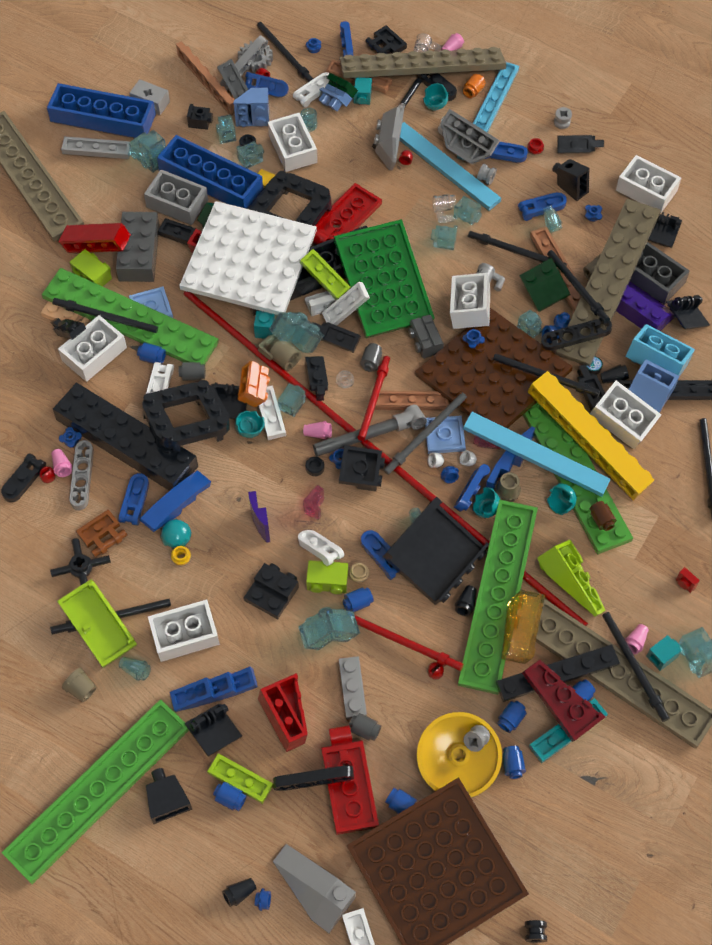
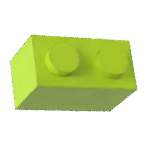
[69,249,112,286]
[306,560,348,594]

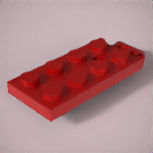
[312,183,382,245]
[321,725,379,835]

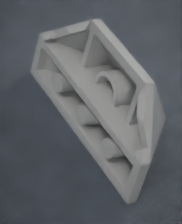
[373,103,405,171]
[440,109,500,164]

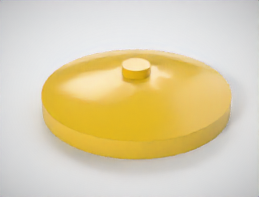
[417,712,502,797]

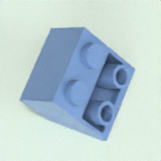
[234,88,269,127]
[629,359,679,413]

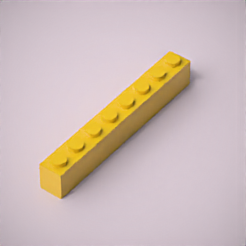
[527,371,654,500]

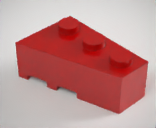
[258,673,308,752]

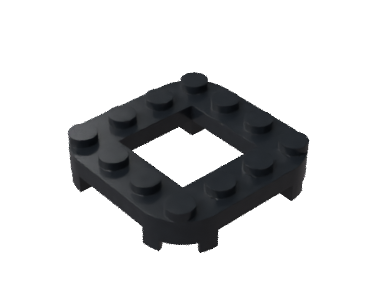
[249,171,332,226]
[142,380,230,452]

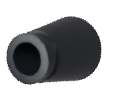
[600,364,629,384]
[455,585,477,616]
[222,878,257,907]

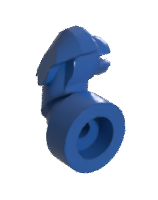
[542,312,571,344]

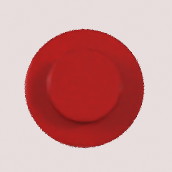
[527,138,544,154]

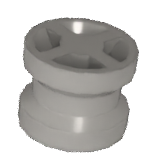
[554,107,572,129]
[477,164,497,185]
[464,725,490,752]

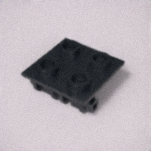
[648,212,682,248]
[666,295,710,330]
[211,382,247,419]
[184,704,242,757]

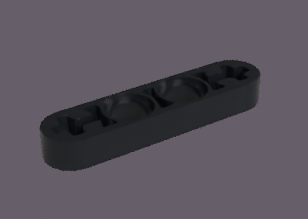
[541,318,612,351]
[273,766,354,791]

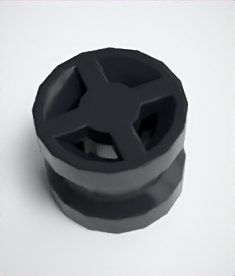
[524,920,547,943]

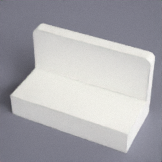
[305,291,336,317]

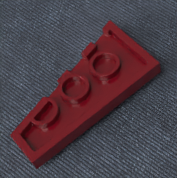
[522,660,606,742]

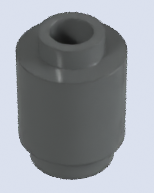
[360,343,382,372]
[179,362,206,381]
[349,713,381,741]

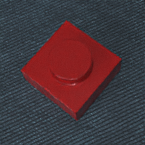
[676,567,700,593]

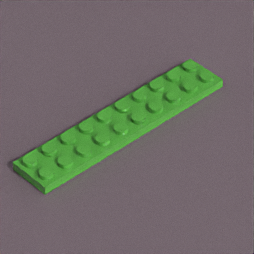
[42,268,219,364]
[523,402,633,555]
[458,500,538,695]
[2,699,189,884]

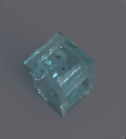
[216,115,236,144]
[236,141,264,168]
[453,196,482,225]
[431,225,458,250]
[517,309,542,338]

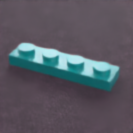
[529,698,608,764]

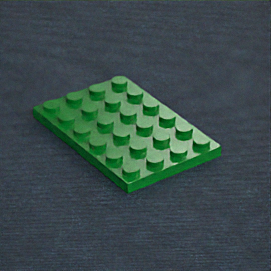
[333,219,435,338]

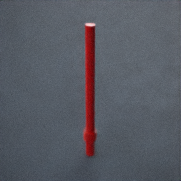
[358,356,390,441]
[351,615,464,671]

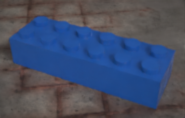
[47,83,156,140]
[157,135,263,209]

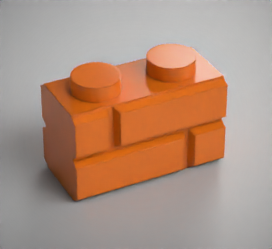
[238,361,270,407]

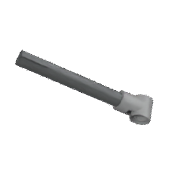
[313,405,427,457]

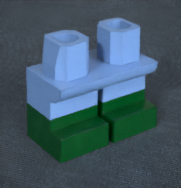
[319,73,358,112]

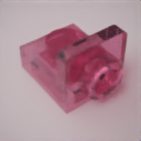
[303,485,324,520]

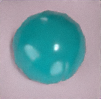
[423,83,448,111]
[235,411,265,438]
[547,483,577,515]
[473,487,501,518]
[160,519,192,549]

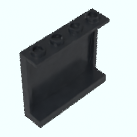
[382,497,489,605]

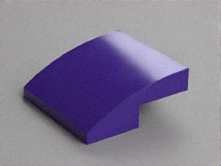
[248,491,270,543]

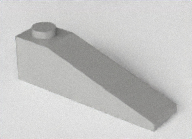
[273,844,356,934]

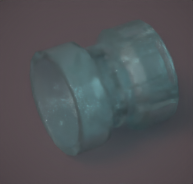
[300,108,317,132]

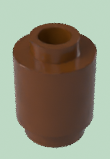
[590,501,617,531]

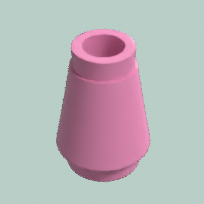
[440,33,464,51]
[303,421,332,440]
[51,449,72,477]
[625,624,649,654]

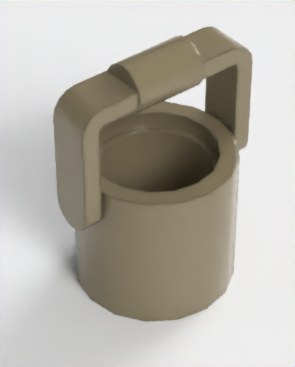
[258,332,301,371]

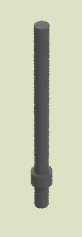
[383,392,467,475]

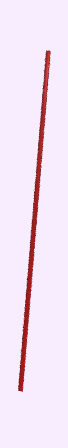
[184,291,588,626]

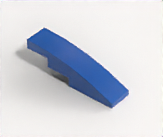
[486,427,535,490]
[140,470,211,532]
[170,667,258,712]

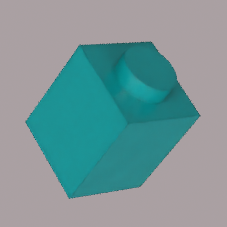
[354,77,372,105]
[254,311,276,339]
[646,635,682,671]

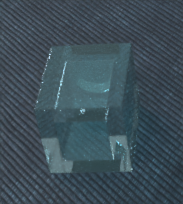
[278,383,306,417]

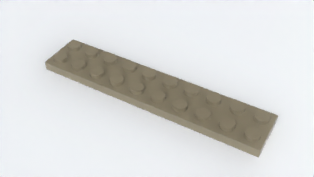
[340,47,506,78]
[0,111,84,241]
[556,199,661,367]
[521,599,712,749]

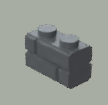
[408,315,444,359]

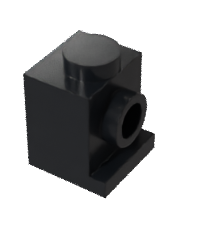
[187,104,213,130]

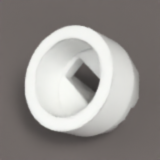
[460,450,477,467]
[428,452,444,468]

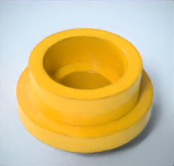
[171,546,191,565]

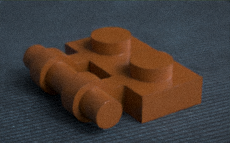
[76,509,128,557]

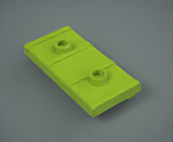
[57,579,137,668]

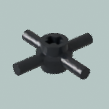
[50,538,111,585]

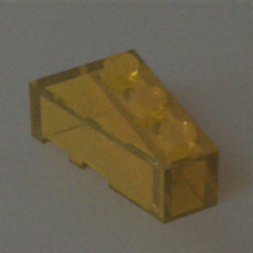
[502,590,545,664]

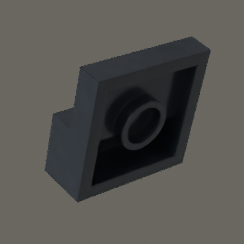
[339,445,385,492]
[244,563,299,619]

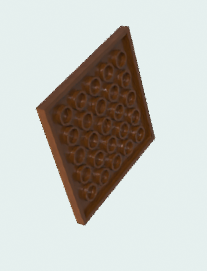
[415,308,573,429]
[346,777,529,945]

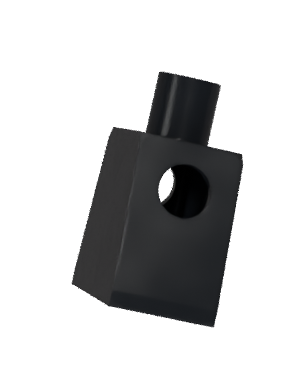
[552,159,590,201]
[146,768,192,824]

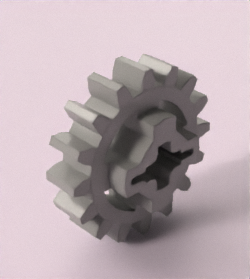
[238,41,273,72]

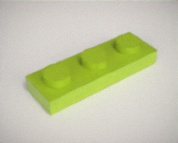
[300,249,351,300]
[207,753,273,804]

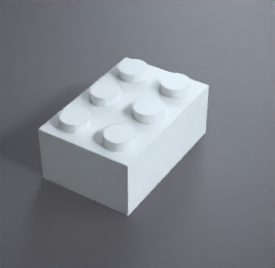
[268,113,317,172]
[616,155,681,213]
[450,273,490,329]
[58,315,127,382]
[590,381,661,449]
[148,600,220,662]

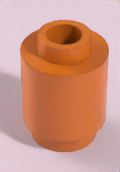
[463,74,486,98]

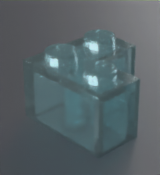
[129,130,166,173]
[269,312,324,353]
[298,607,360,650]
[678,627,712,678]

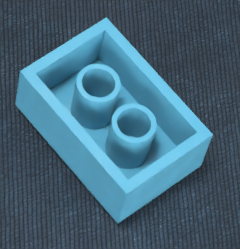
[625,324,695,377]

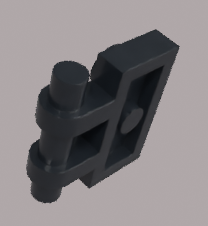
[365,25,407,54]

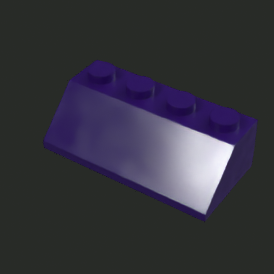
[616,281,675,331]

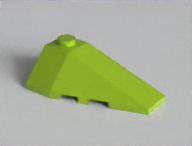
[537,540,605,617]

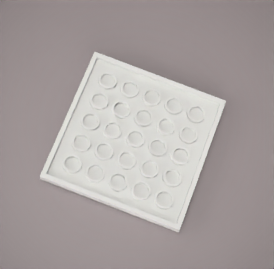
[179,201,317,317]

